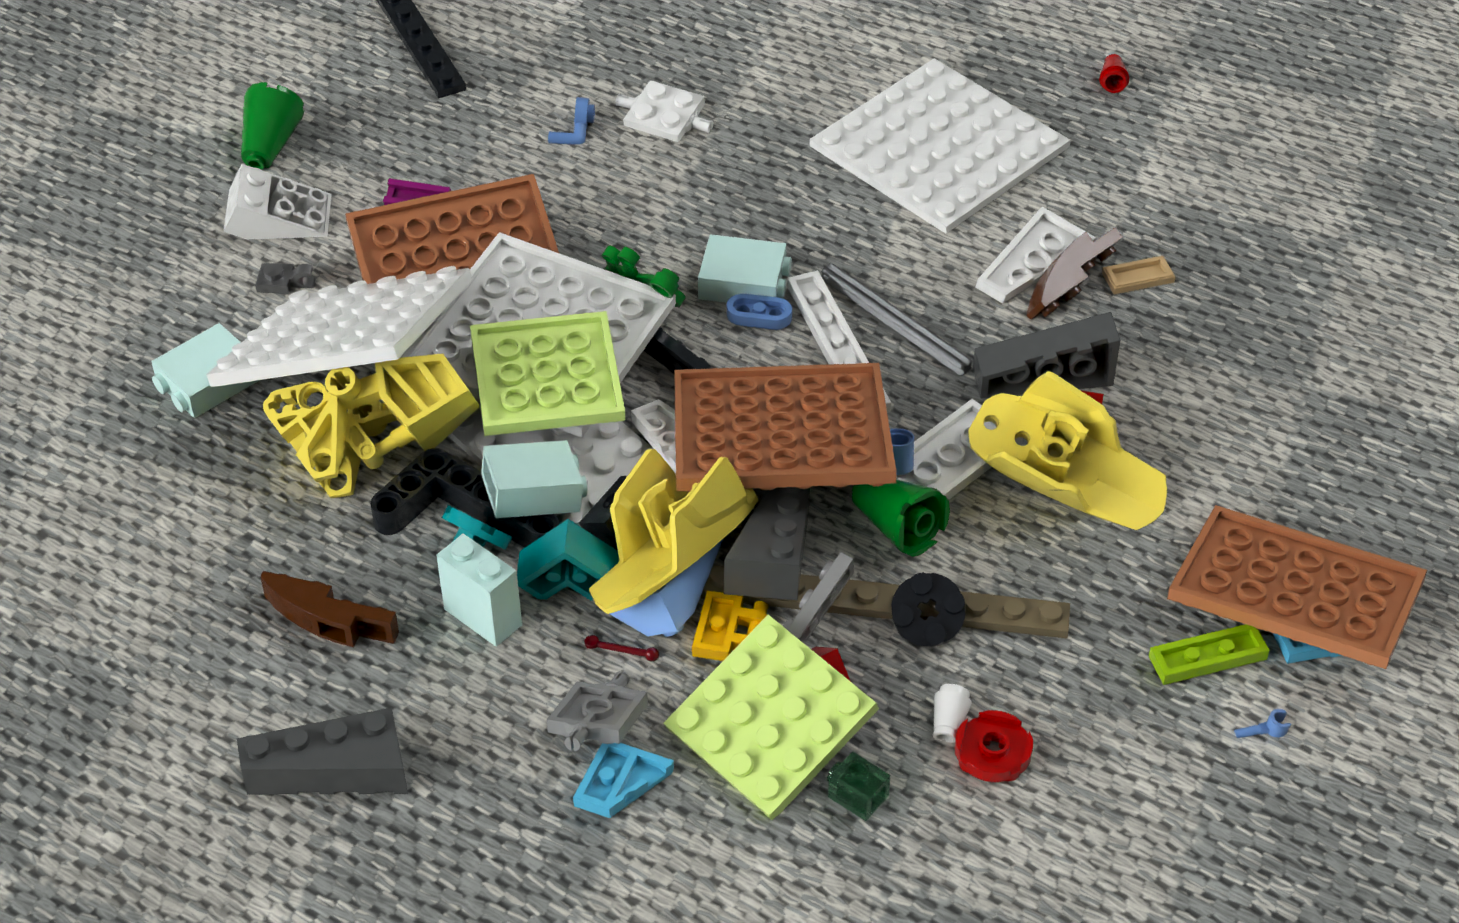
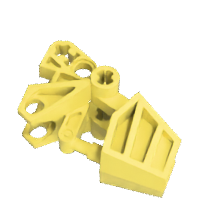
[263,353,480,498]

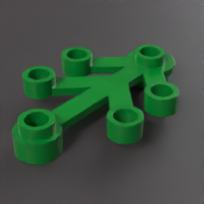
[601,245,686,308]

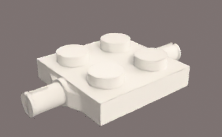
[616,80,714,142]

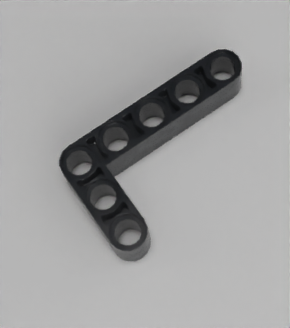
[370,448,559,548]

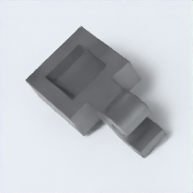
[255,263,316,294]

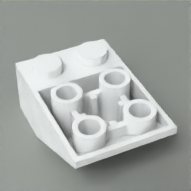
[223,164,331,240]

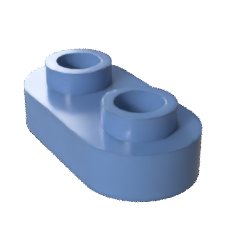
[727,294,792,330]

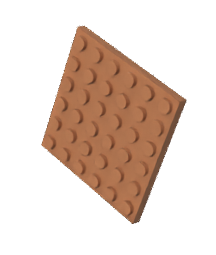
[674,363,896,492]

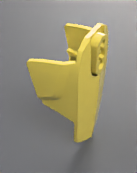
[968,371,1167,530]
[589,449,758,614]

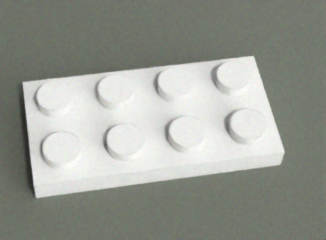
[896,399,1023,500]

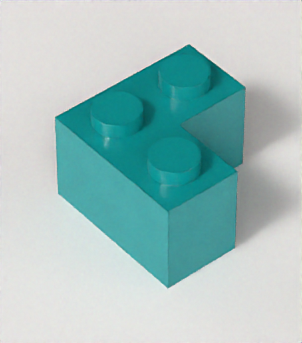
[517,519,619,601]

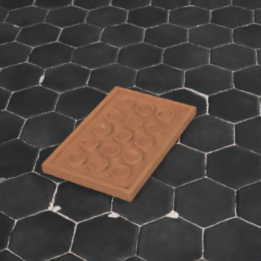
[345,174,559,284]
[1167,505,1427,669]

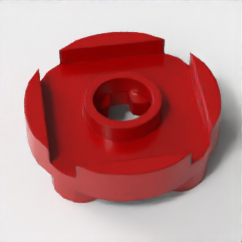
[955,710,1033,782]

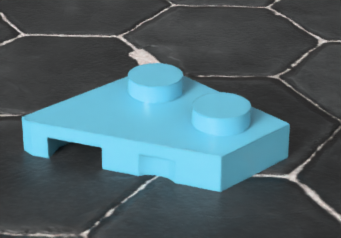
[573,743,674,818]

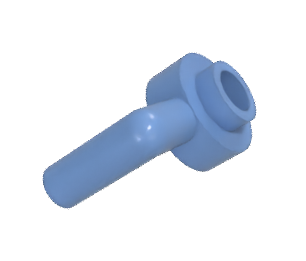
[548,97,595,144]

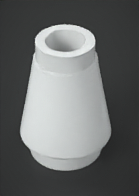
[933,684,972,743]

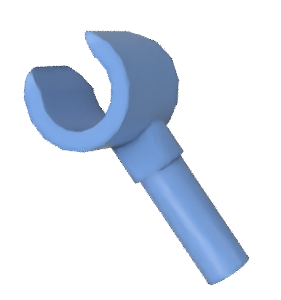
[1234,709,1291,738]

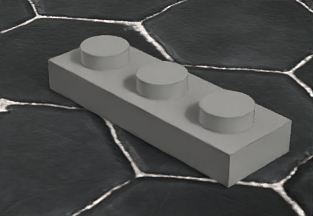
[783,552,854,644]

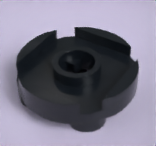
[891,572,965,647]

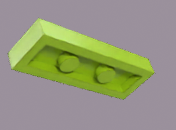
[1149,624,1270,685]

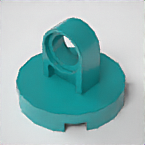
[441,505,512,550]

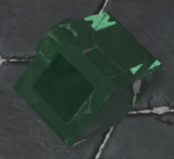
[827,751,891,821]

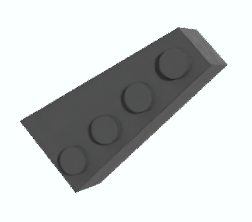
[973,312,1121,398]
[724,487,810,600]
[236,707,408,795]

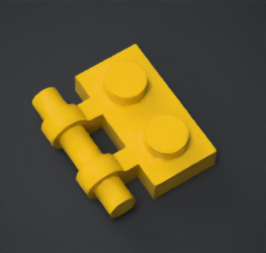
[692,590,768,661]

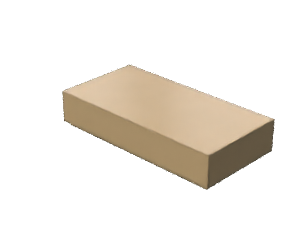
[1102,256,1175,294]

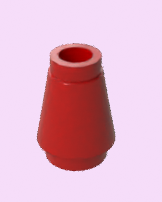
[1099,54,1130,93]

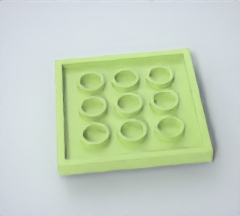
[470,311,625,436]
[663,615,879,820]

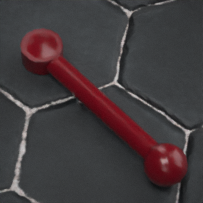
[584,635,659,662]

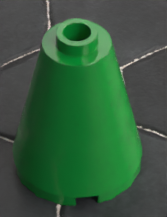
[241,82,305,170]
[852,480,950,557]

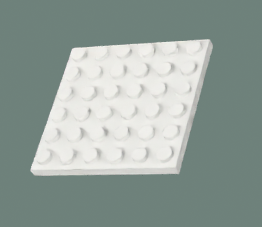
[810,58,1071,234]
[400,232,676,438]
[206,266,473,387]

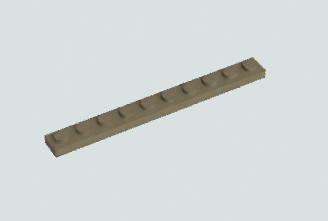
[701,565,1070,638]

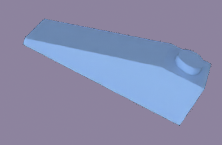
[610,539,723,637]

